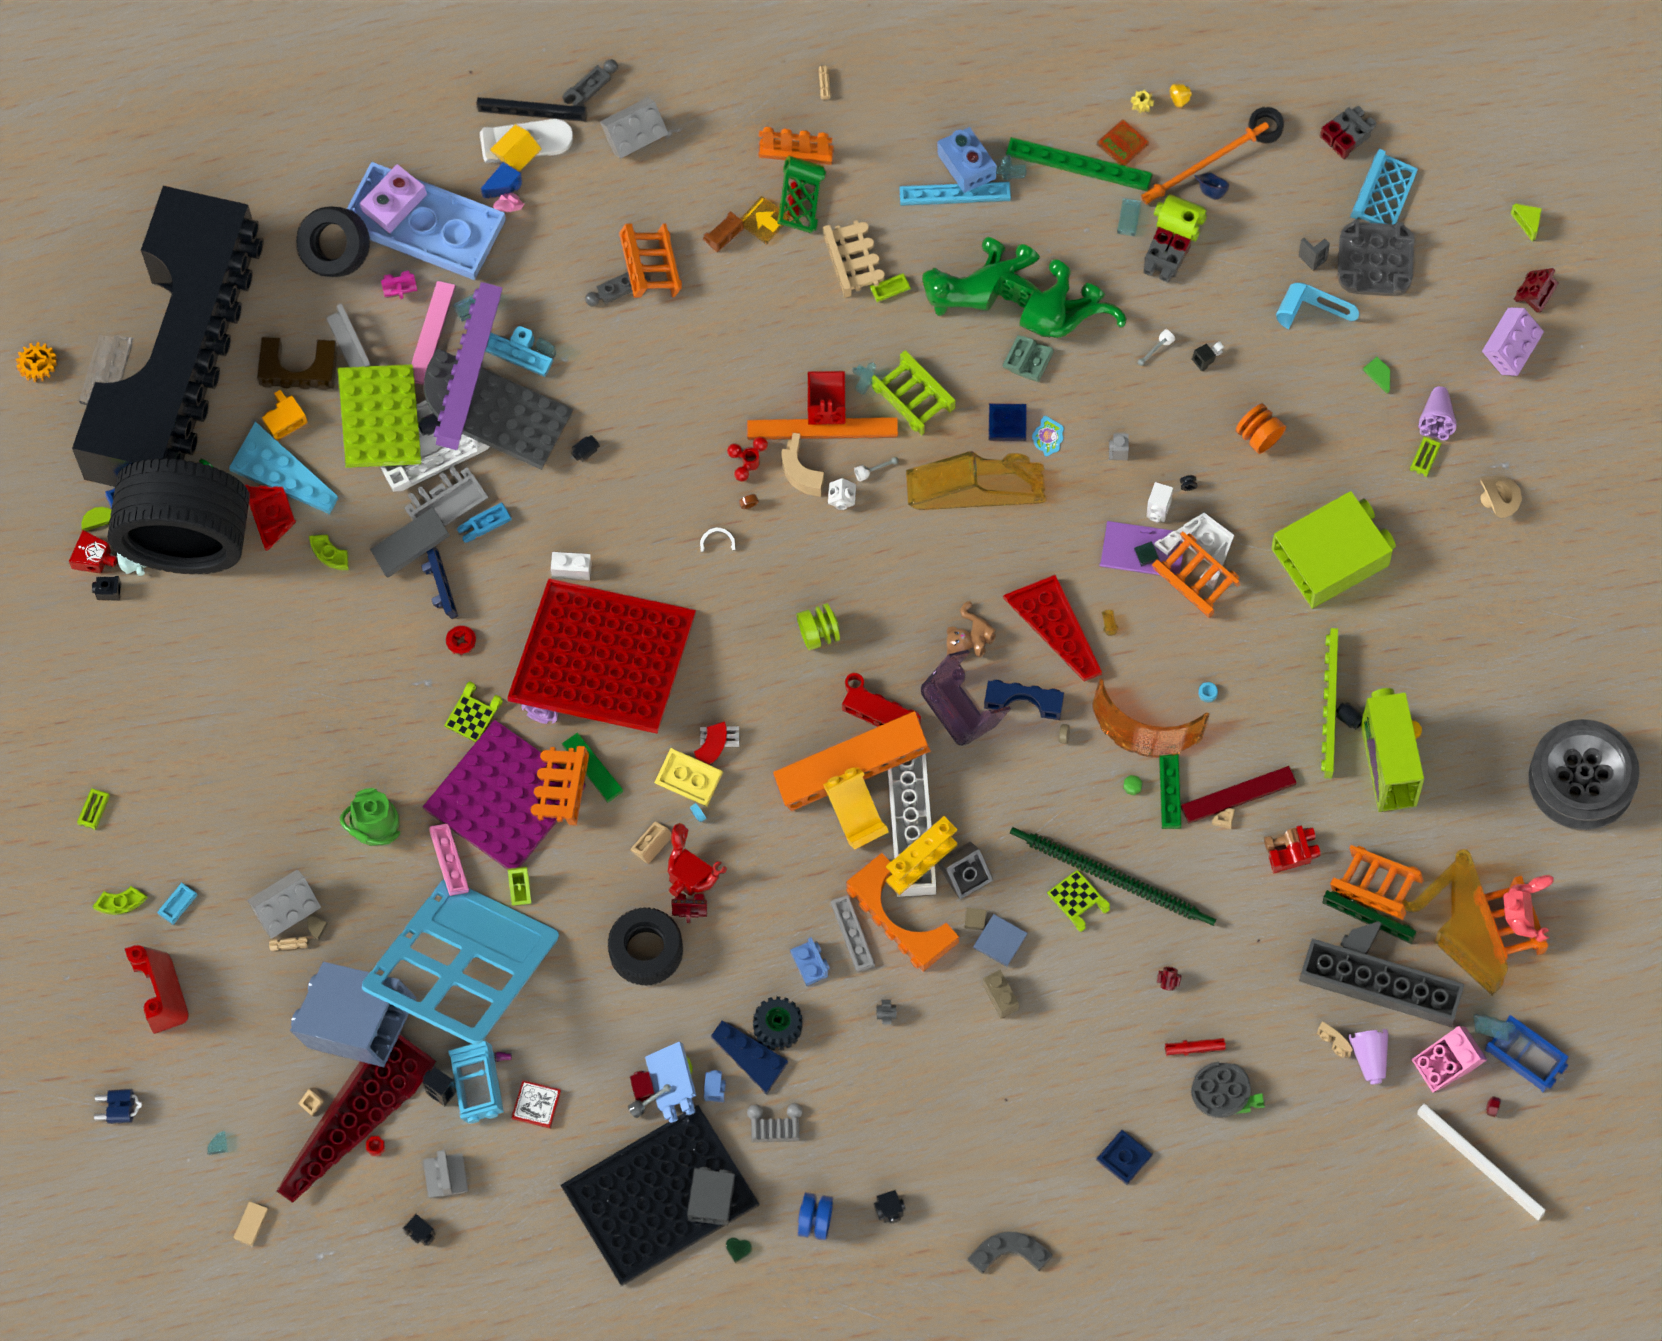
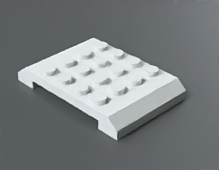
[379,400,490,492]

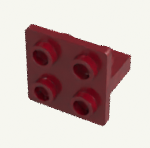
[1514,268,1559,313]

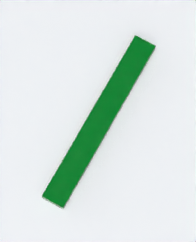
[1006,137,1153,191]

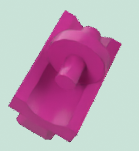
[381,270,417,299]

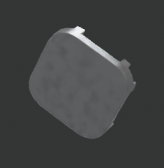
[1338,219,1415,296]

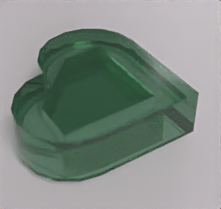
[726,1238,752,1263]

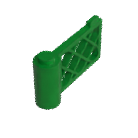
[777,156,826,233]

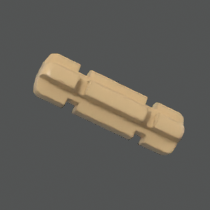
[819,65,831,100]
[269,936,308,951]

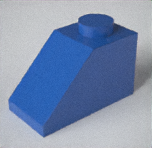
[481,162,522,199]

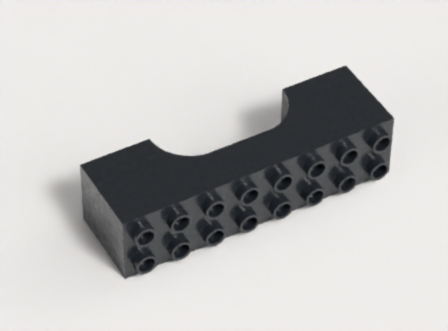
[72,185,264,487]

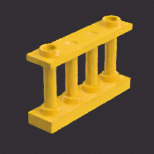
[886,816,958,896]

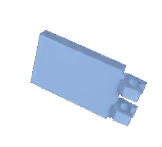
[645,1041,696,1123]

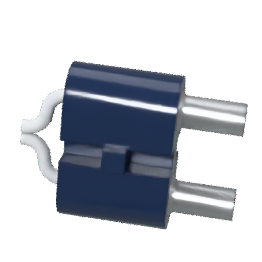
[94,1089,142,1124]

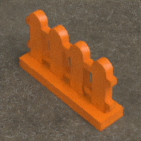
[759,127,834,165]
[530,746,589,826]

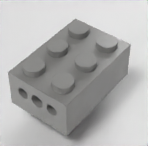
[600,97,668,158]
[247,869,321,939]

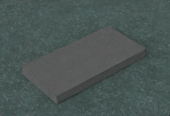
[370,507,450,578]

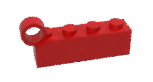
[842,673,921,727]

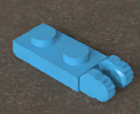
[457,503,512,543]

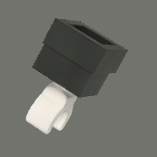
[1192,342,1224,371]

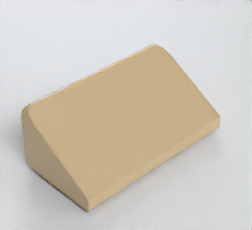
[630,822,671,864]

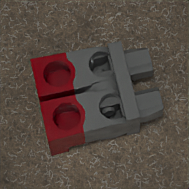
[1320,106,1376,160]
[1143,227,1191,283]

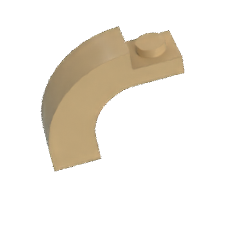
[782,433,824,497]

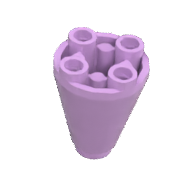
[1419,386,1457,440]

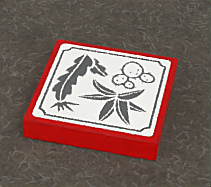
[512,1080,561,1129]

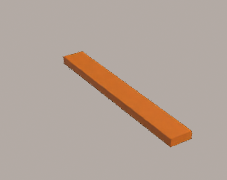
[747,417,898,440]

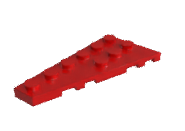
[1003,575,1102,682]

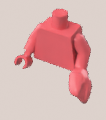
[1504,875,1554,942]

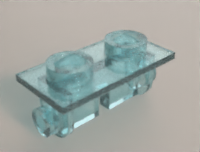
[1474,1014,1515,1041]

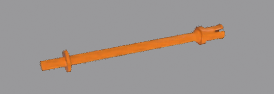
[1140,122,1269,205]

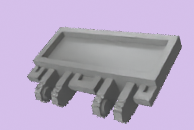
[404,466,488,526]

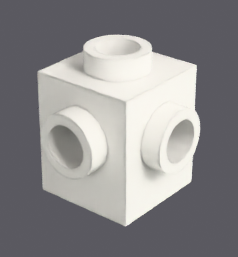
[828,478,856,510]

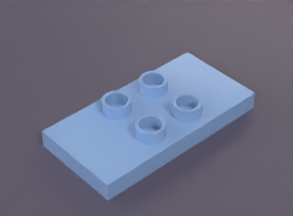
[341,162,506,280]

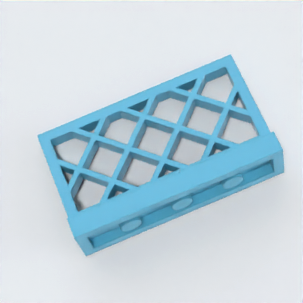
[1350,148,1418,224]

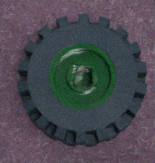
[753,996,803,1051]

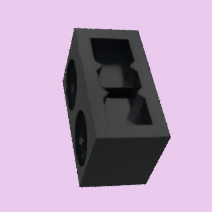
[422,1067,456,1107]

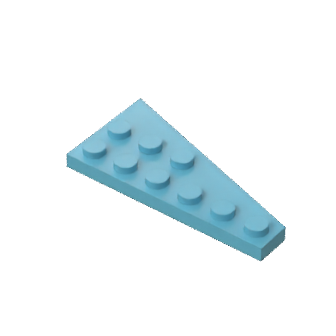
[229,422,338,514]

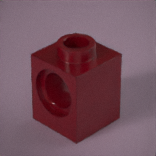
[630,1071,655,1102]

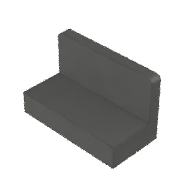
[1298,238,1330,271]

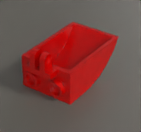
[808,371,846,425]

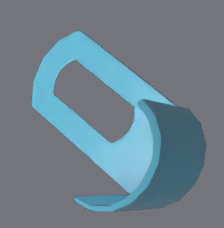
[1276,282,1359,329]

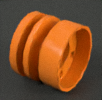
[1235,403,1286,454]

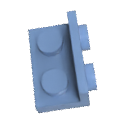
[790,937,830,986]

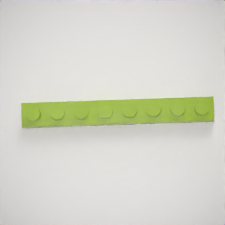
[1321,628,1338,779]

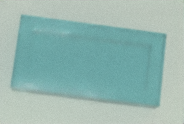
[1117,198,1141,236]

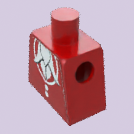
[69,530,118,573]

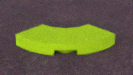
[309,534,349,570]
[92,886,148,915]

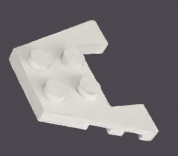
[1154,513,1234,590]

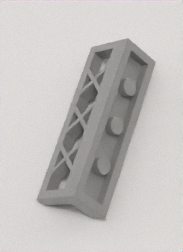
[326,304,371,367]

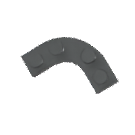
[967,1232,1052,1274]

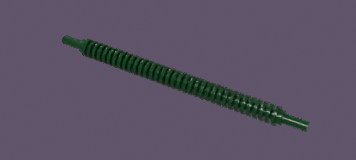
[1010,827,1217,926]

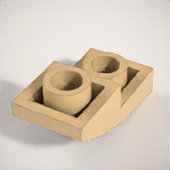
[1317,1022,1352,1058]

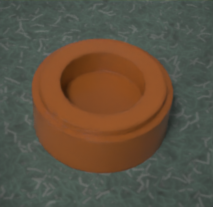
[739,494,759,509]

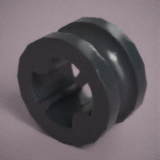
[1180,475,1198,491]

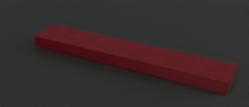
[1181,766,1297,824]

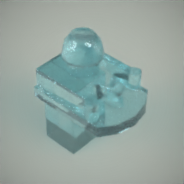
[996,155,1027,180]
[852,363,876,395]

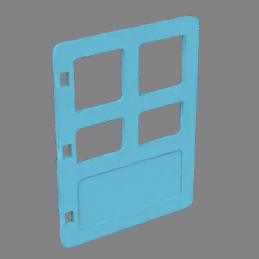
[362,880,559,1044]

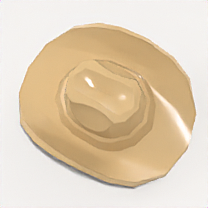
[1480,475,1522,518]

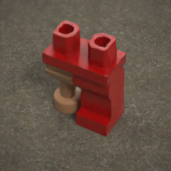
[1264,825,1321,874]

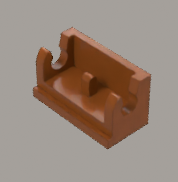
[703,211,743,252]

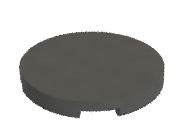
[1191,1062,1251,1118]

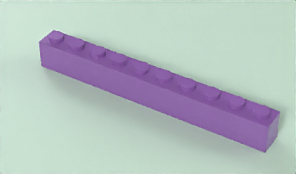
[433,282,502,450]

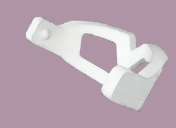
[700,528,735,552]

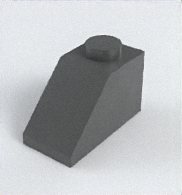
[1340,922,1381,955]

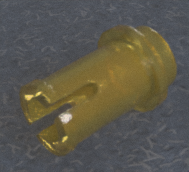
[1102,610,1119,636]

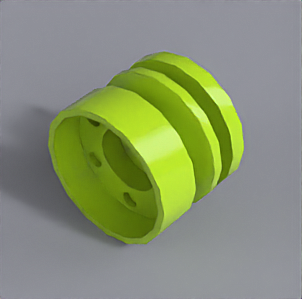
[796,603,840,651]

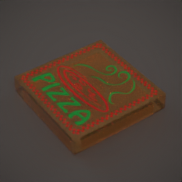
[1097,119,1149,166]

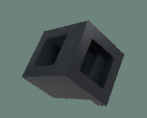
[92,576,122,601]
[403,1214,436,1246]

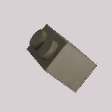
[983,970,1019,1019]

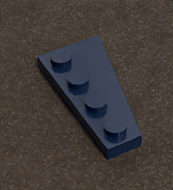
[711,1020,788,1095]

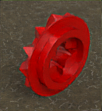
[446,626,476,655]

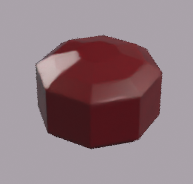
[1486,1096,1501,1117]

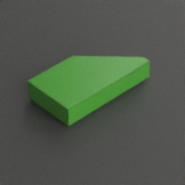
[1363,357,1390,394]

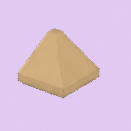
[298,1087,324,1116]

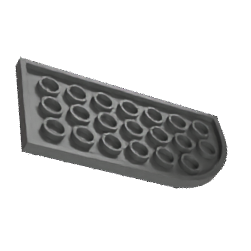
[424,348,573,470]

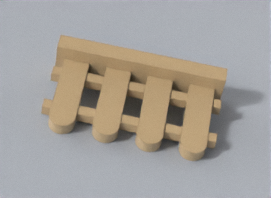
[823,220,885,298]

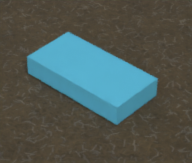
[157,882,198,925]

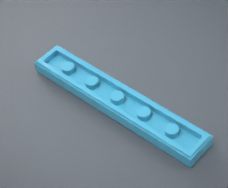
[899,182,1011,206]

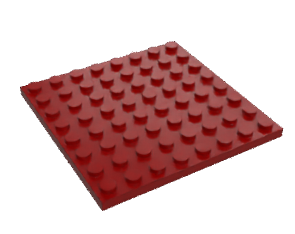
[508,578,696,734]

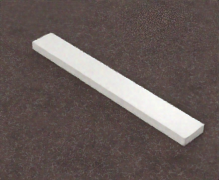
[1417,1104,1545,1221]

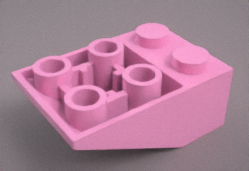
[1412,1026,1487,1093]

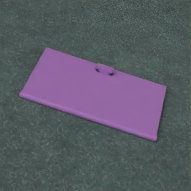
[1099,521,1183,575]

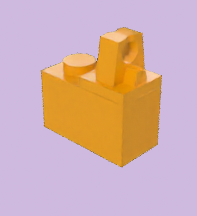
[262,390,308,441]

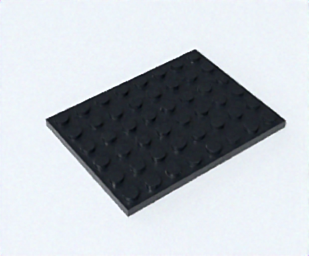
[561,1105,760,1287]

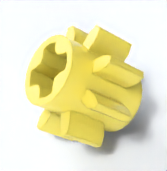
[1131,89,1154,113]

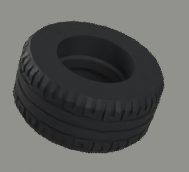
[296,206,370,277]
[608,907,683,986]

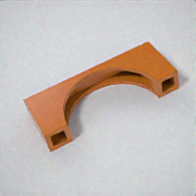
[846,853,959,972]

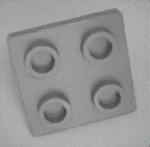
[423,1150,468,1198]

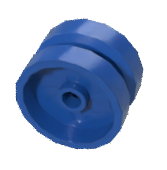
[798,1192,833,1241]

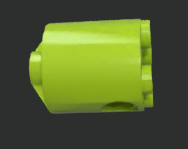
[1154,194,1207,242]

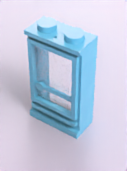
[449,1041,504,1124]

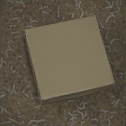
[965,908,986,930]

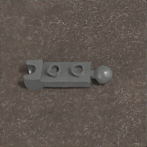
[562,59,618,107]
[585,272,651,306]

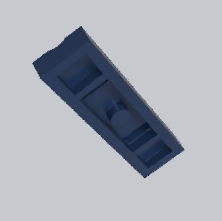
[421,547,458,619]

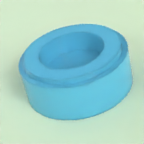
[1198,682,1218,702]
[690,803,707,822]

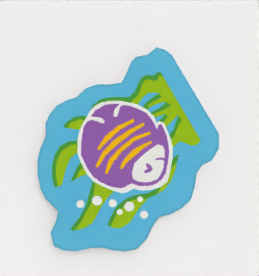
[1032,416,1064,456]

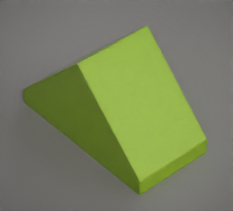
[1511,204,1542,241]
[508,867,531,906]

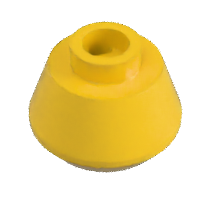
[1169,84,1192,108]

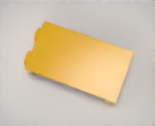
[823,767,889,849]

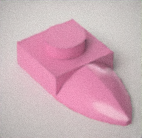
[494,193,524,212]

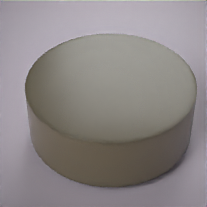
[1059,724,1070,744]

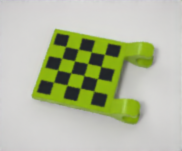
[444,681,503,743]
[1047,870,1110,932]

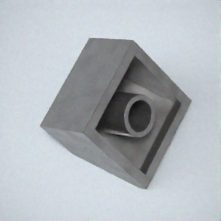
[938,841,993,900]

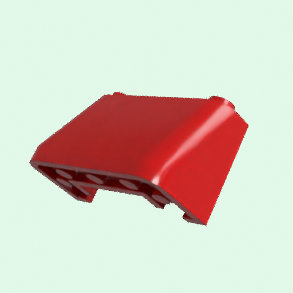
[124,945,189,1034]

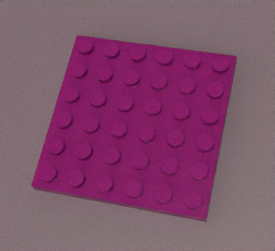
[422,720,586,870]

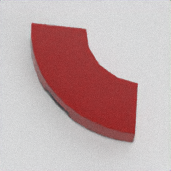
[694,721,727,765]

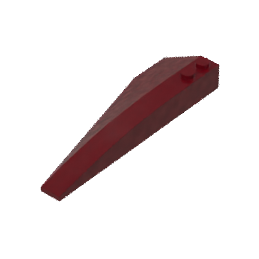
[276,1034,437,1203]

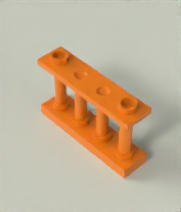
[619,223,682,298]
[1152,532,1240,618]
[1330,845,1424,920]
[1473,875,1548,965]

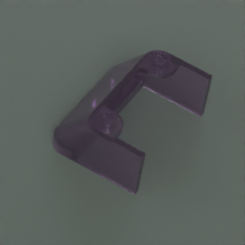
[921,650,1011,746]

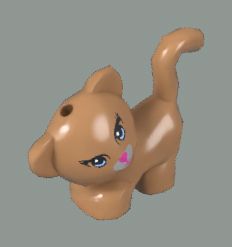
[947,601,996,658]

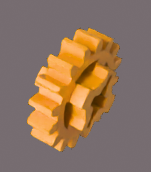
[16,342,57,382]

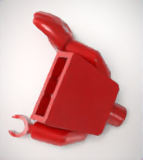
[667,823,727,897]

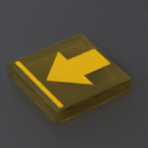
[740,196,790,245]

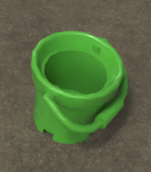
[340,788,401,846]

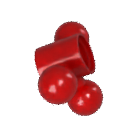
[727,437,768,482]

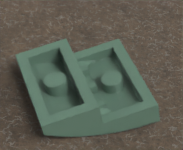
[1002,335,1054,382]

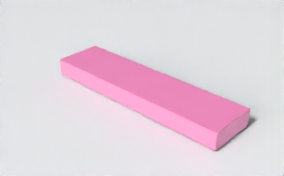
[429,824,469,896]

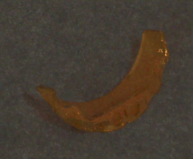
[1092,679,1210,757]

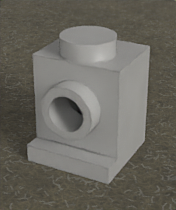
[1109,433,1129,460]

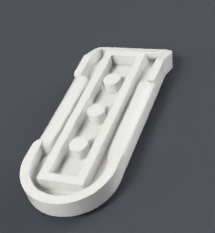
[480,119,573,163]

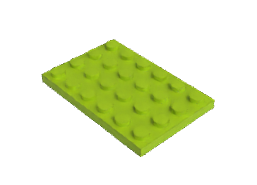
[338,364,421,468]

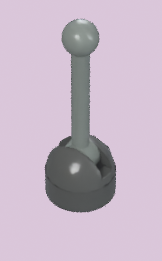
[628,1084,671,1118]

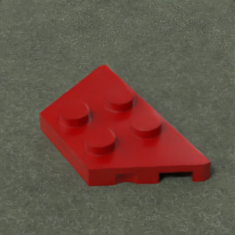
[245,484,296,551]

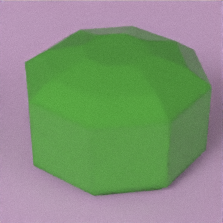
[1123,775,1142,795]

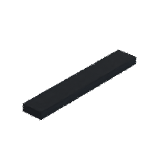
[476,97,587,122]

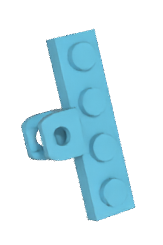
[485,326,553,377]

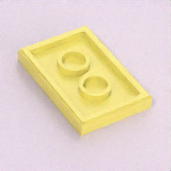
[654,748,723,807]

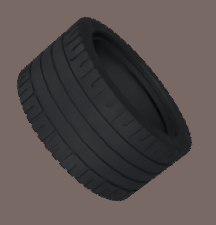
[107,459,250,574]

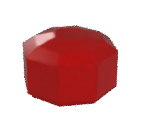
[366,1136,385,1156]

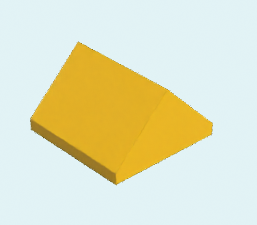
[490,124,542,172]

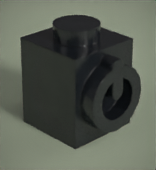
[873,1189,906,1224]

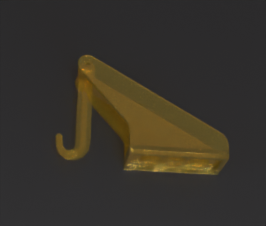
[906,451,1046,510]
[1402,849,1508,996]

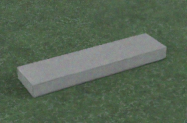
[830,895,875,973]

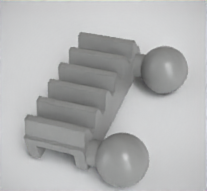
[747,1103,803,1142]

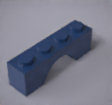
[984,680,1064,720]

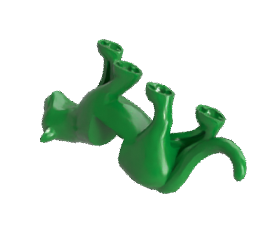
[922,237,1127,338]

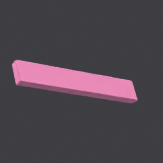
[411,281,456,385]

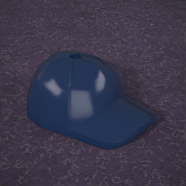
[1194,172,1229,200]

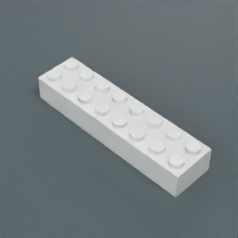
[887,748,936,897]

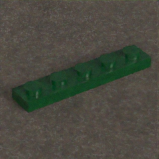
[1322,890,1417,944]

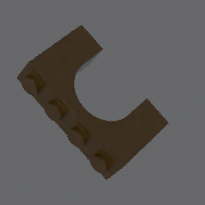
[257,337,338,390]

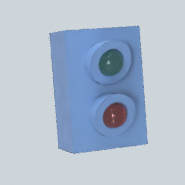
[937,127,996,193]

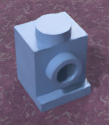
[704,1070,726,1102]

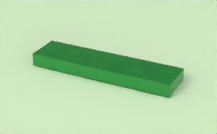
[562,733,623,803]
[1159,754,1181,829]

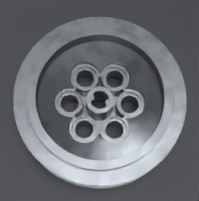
[1528,719,1640,830]

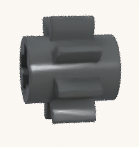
[877,999,897,1024]

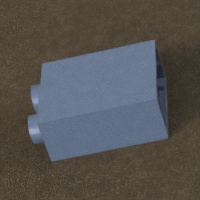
[290,962,417,1067]

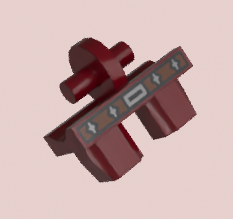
[671,893,707,923]

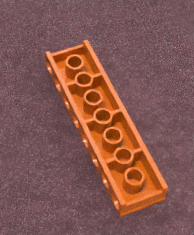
[773,711,931,811]

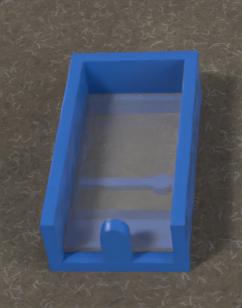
[1485,1015,1568,1092]

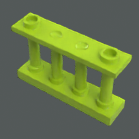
[872,350,955,435]

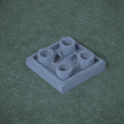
[974,914,1027,967]

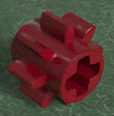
[1157,967,1182,991]

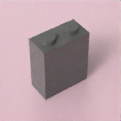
[687,1167,735,1226]

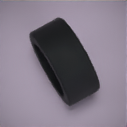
[1249,107,1284,143]

